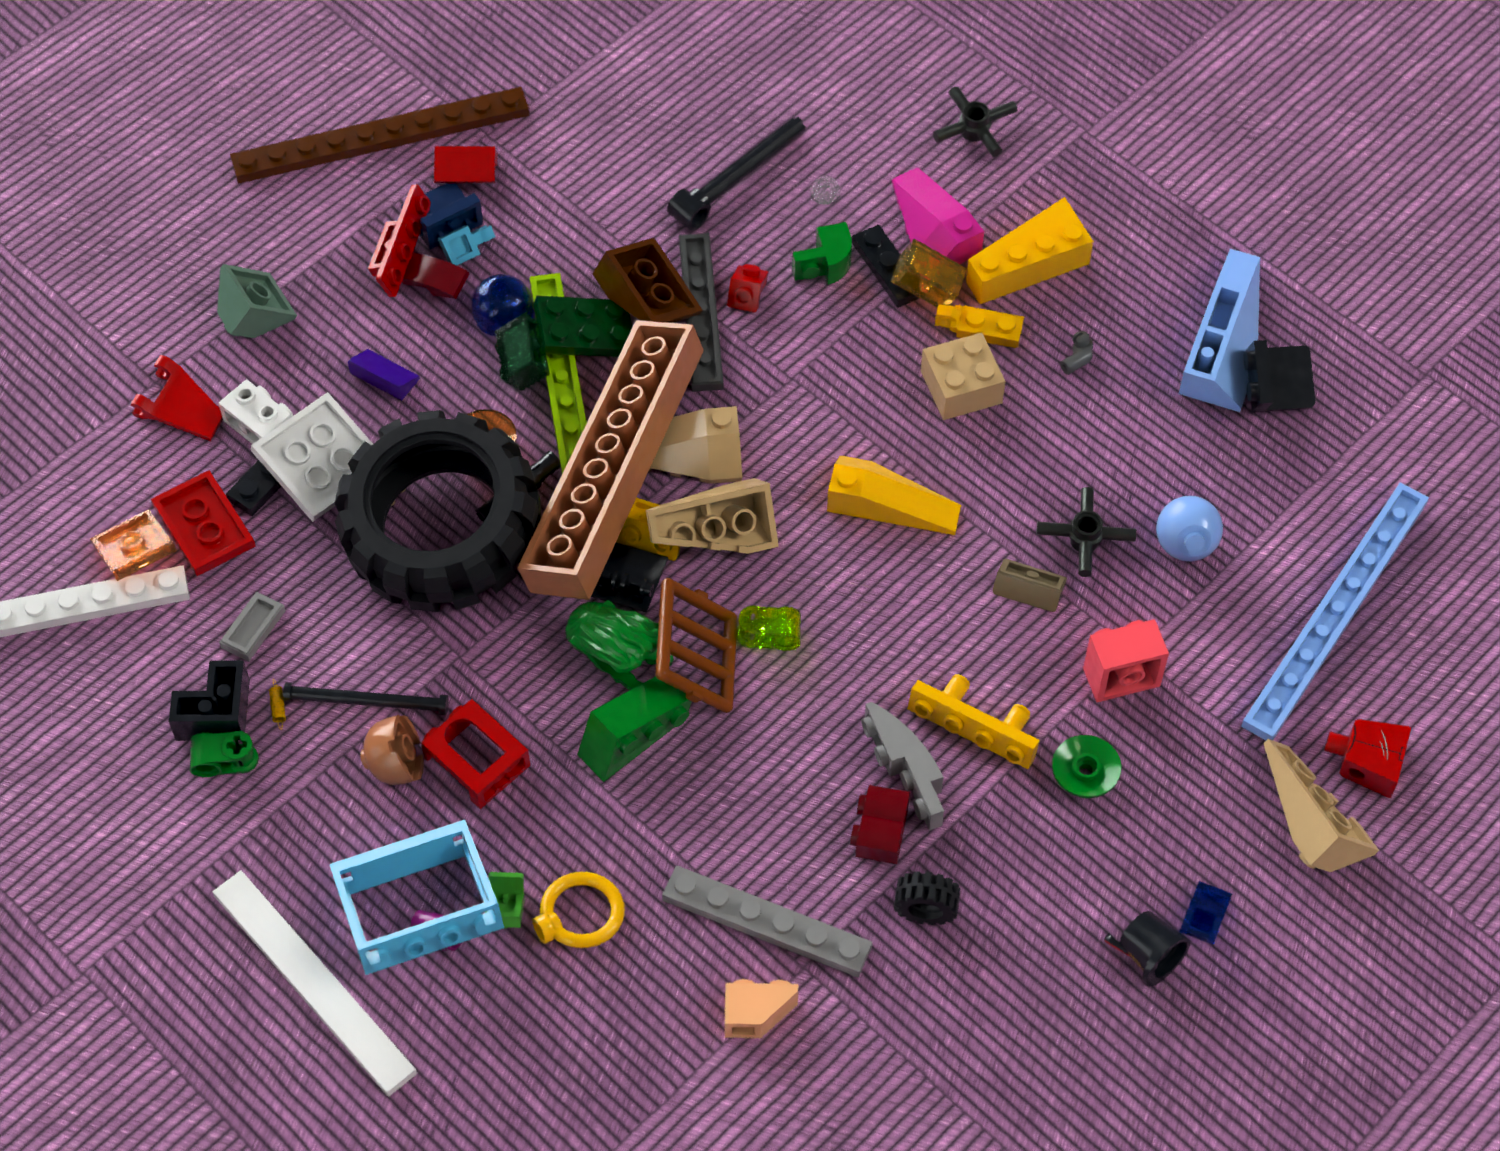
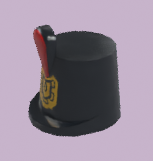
[1104,911,1191,987]

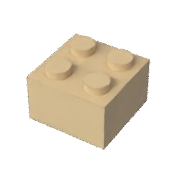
[921,332,1006,420]

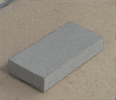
[219,592,286,662]

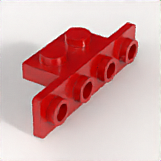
[368,184,431,297]

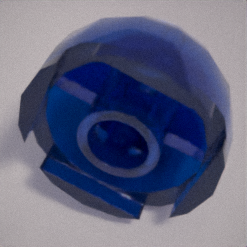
[471,274,534,338]

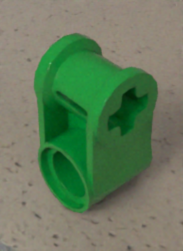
[190,731,259,777]

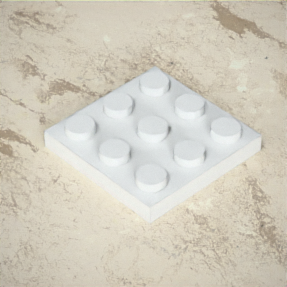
[251,392,373,522]

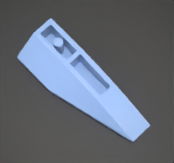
[1179,249,1260,412]

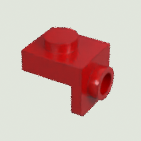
[727,264,769,312]

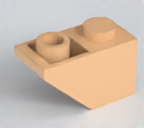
[725,979,798,1038]

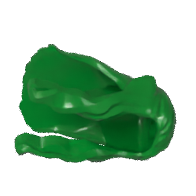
[565,600,674,690]

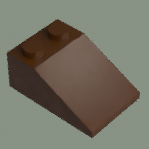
[592,238,703,323]

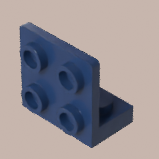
[401,183,483,250]

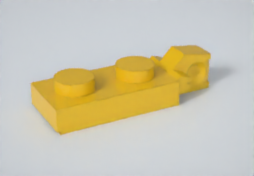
[935,305,1024,348]

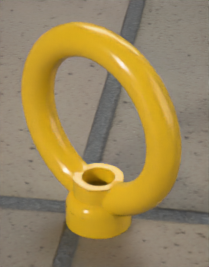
[532,872,625,948]

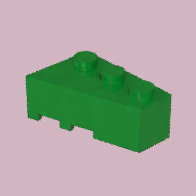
[577,676,692,782]

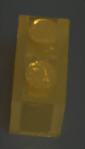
[891,239,967,308]

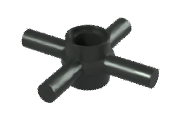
[933,86,1018,157]
[1036,487,1136,577]

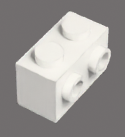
[218,379,293,444]

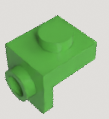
[485,872,525,928]

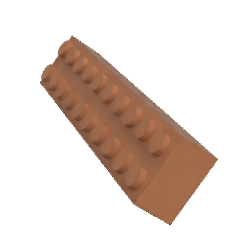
[517,320,704,600]

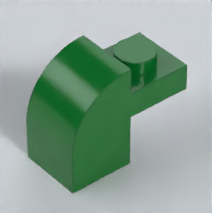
[792,222,852,285]

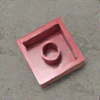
[1083,619,1169,703]

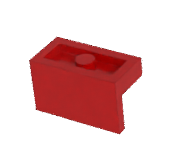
[434,146,498,183]

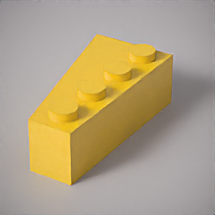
[966,197,1094,304]

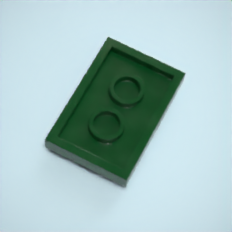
[534,296,632,357]

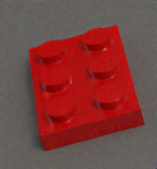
[151,470,256,576]

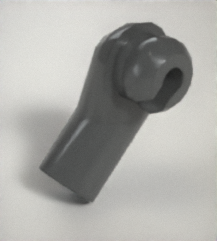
[1060,331,1093,375]

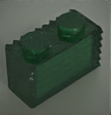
[494,313,550,391]

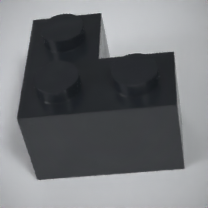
[169,660,250,741]

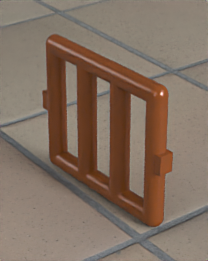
[655,578,737,713]

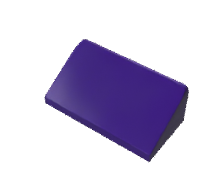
[348,349,420,401]

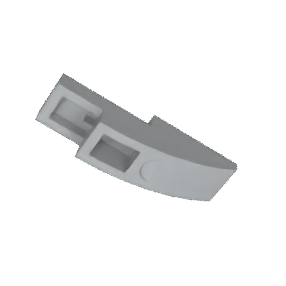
[861,702,944,831]

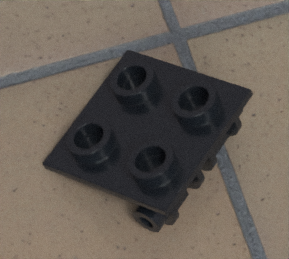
[591,543,668,613]

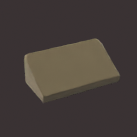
[993,559,1067,612]

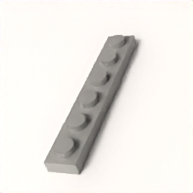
[662,865,872,978]

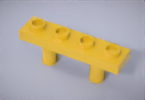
[907,674,1040,769]

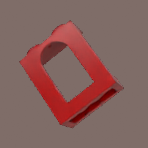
[421,699,531,810]

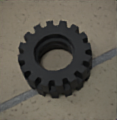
[894,871,960,925]

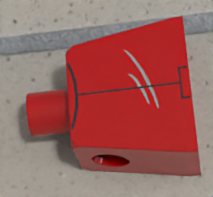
[1324,719,1412,798]

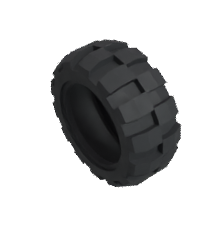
[334,410,541,612]

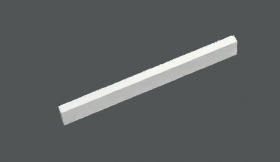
[212,870,417,1097]

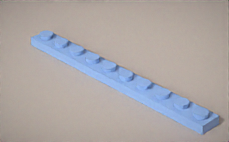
[1241,482,1429,740]

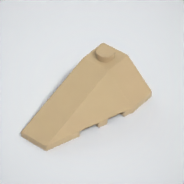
[648,406,742,484]
[1263,739,1379,872]

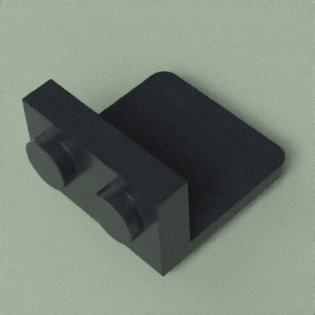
[1243,340,1316,412]

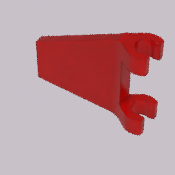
[131,355,223,441]

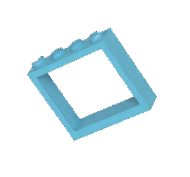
[329,819,504,975]

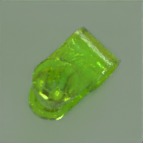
[737,605,801,651]

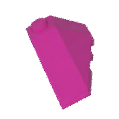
[892,167,984,278]

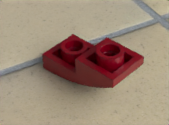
[402,252,470,299]

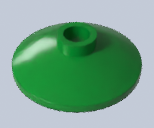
[1052,735,1121,798]

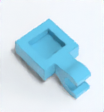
[438,225,496,265]

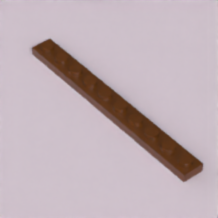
[230,86,530,184]

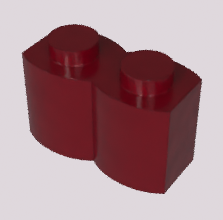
[850,785,910,864]

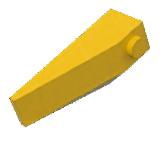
[827,455,961,535]

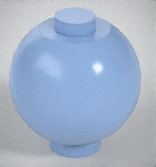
[1156,496,1223,562]

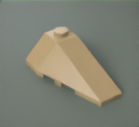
[646,478,779,554]

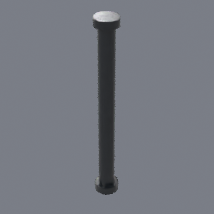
[283,682,449,715]

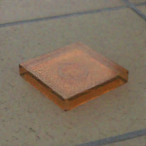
[90,509,177,581]

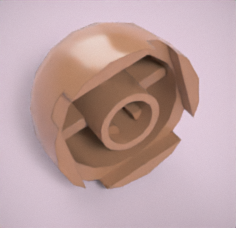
[360,715,424,785]

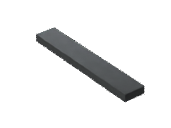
[679,233,724,392]

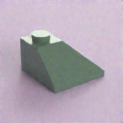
[217,264,297,338]

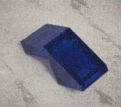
[1179,881,1233,945]

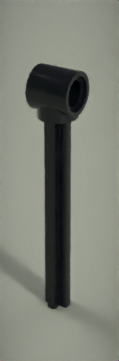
[667,117,806,231]

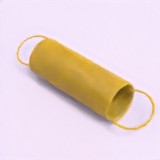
[269,679,286,730]

